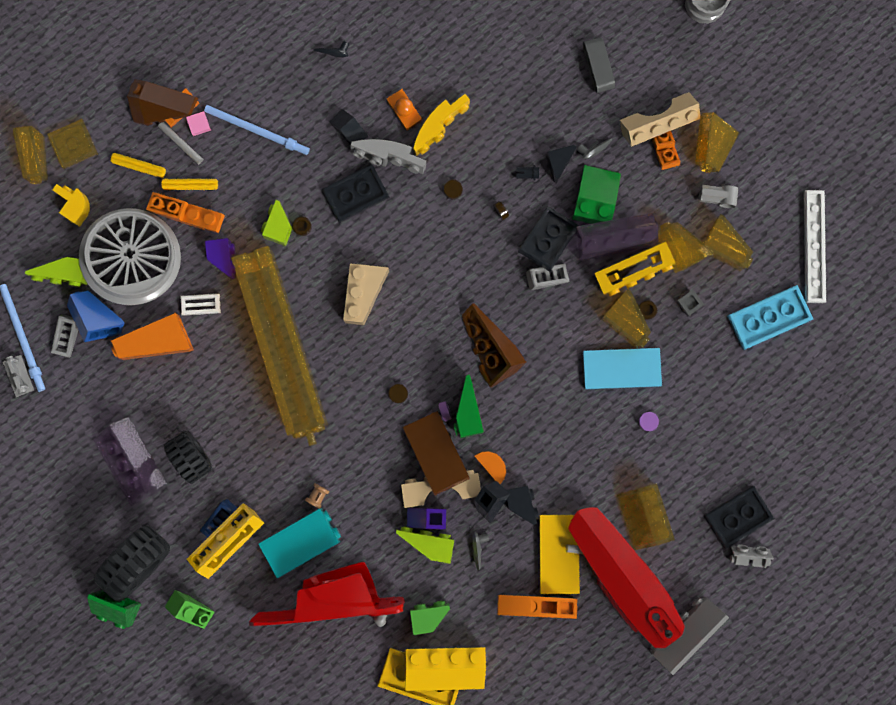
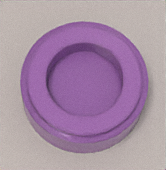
[439,401,452,421]
[639,412,659,431]

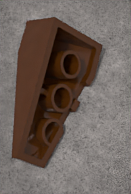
[127,79,198,126]
[462,303,526,388]

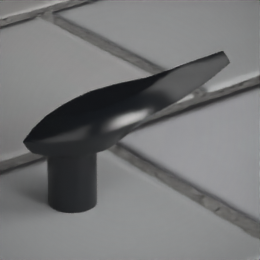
[314,41,349,58]

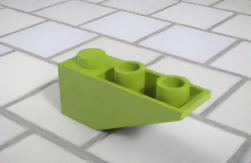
[25,257,87,287]
[396,527,454,564]

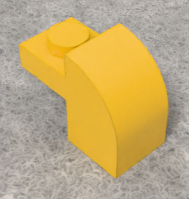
[52,184,90,227]

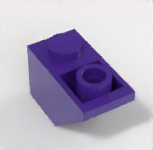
[205,238,238,279]
[407,508,446,529]

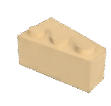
[344,264,389,325]

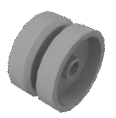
[685,0,730,24]

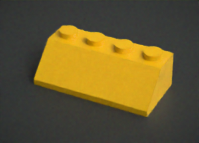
[405,647,486,691]

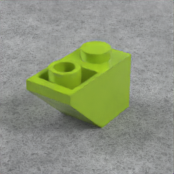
[261,200,292,246]

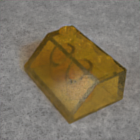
[616,483,675,550]

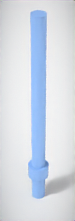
[204,105,310,155]
[0,284,46,392]

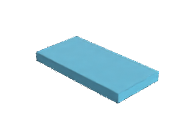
[727,285,813,350]
[583,348,662,389]

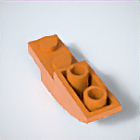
[146,192,225,233]
[497,595,577,619]

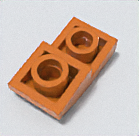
[652,131,680,170]

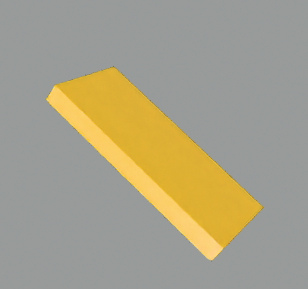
[539,515,580,594]
[378,648,459,705]

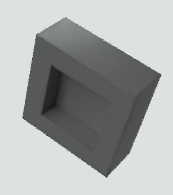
[676,290,704,317]

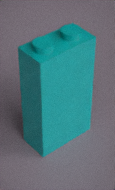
[259,508,341,578]

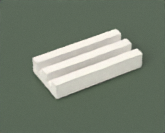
[181,294,221,316]

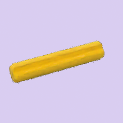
[110,153,166,178]
[161,179,218,190]

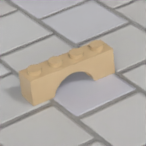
[620,92,701,147]
[401,470,481,508]

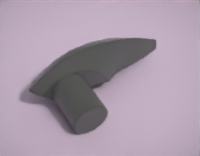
[577,138,612,159]
[472,532,489,570]

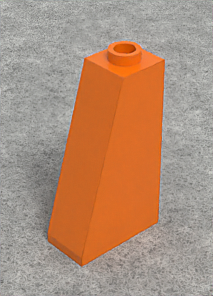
[111,313,194,360]

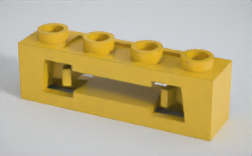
[595,242,676,296]
[186,503,264,579]

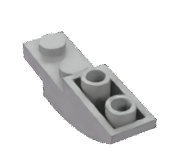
[351,139,426,174]

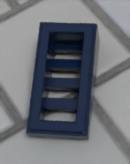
[200,499,237,538]

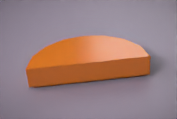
[475,451,506,484]

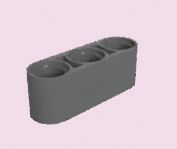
[583,37,615,93]

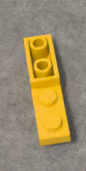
[413,94,470,156]

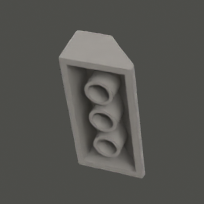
[650,596,729,675]

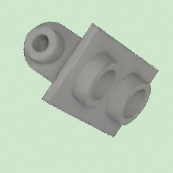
[3,355,34,397]
[730,545,774,568]

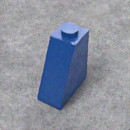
[67,291,124,342]

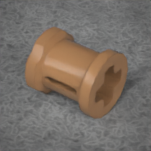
[305,483,330,509]

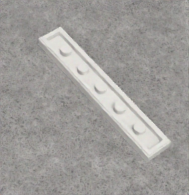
[804,190,826,303]

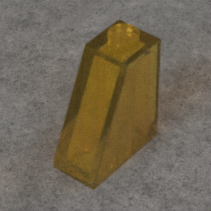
[695,112,739,173]
[13,126,48,184]
[700,214,753,271]
[655,221,714,273]
[601,289,651,349]

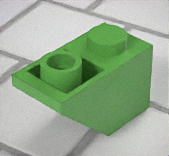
[165,590,215,629]
[410,601,450,635]

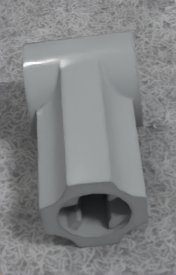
[699,185,738,208]

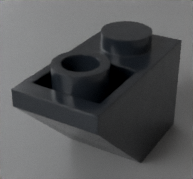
[475,481,510,523]
[507,485,539,525]

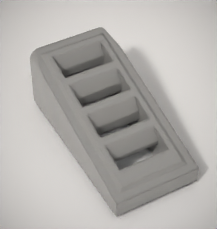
[526,264,569,290]
[51,315,78,358]

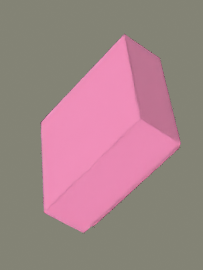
[186,111,211,136]

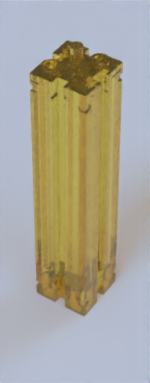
[231,246,329,446]

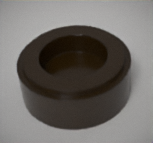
[444,180,463,200]
[493,201,509,221]
[292,216,312,236]
[637,300,657,320]
[389,384,408,404]

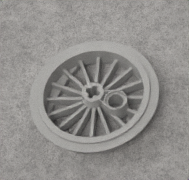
[79,208,181,305]

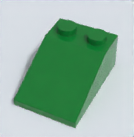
[572,165,621,228]
[453,375,484,439]
[87,590,141,629]

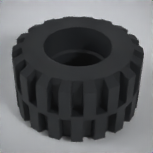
[164,430,212,484]

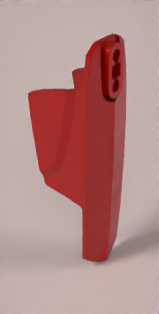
[568,507,685,648]
[249,562,404,626]

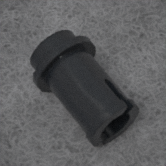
[516,165,539,180]

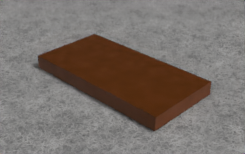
[403,411,470,495]

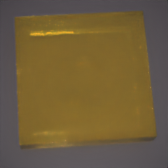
[47,119,98,169]

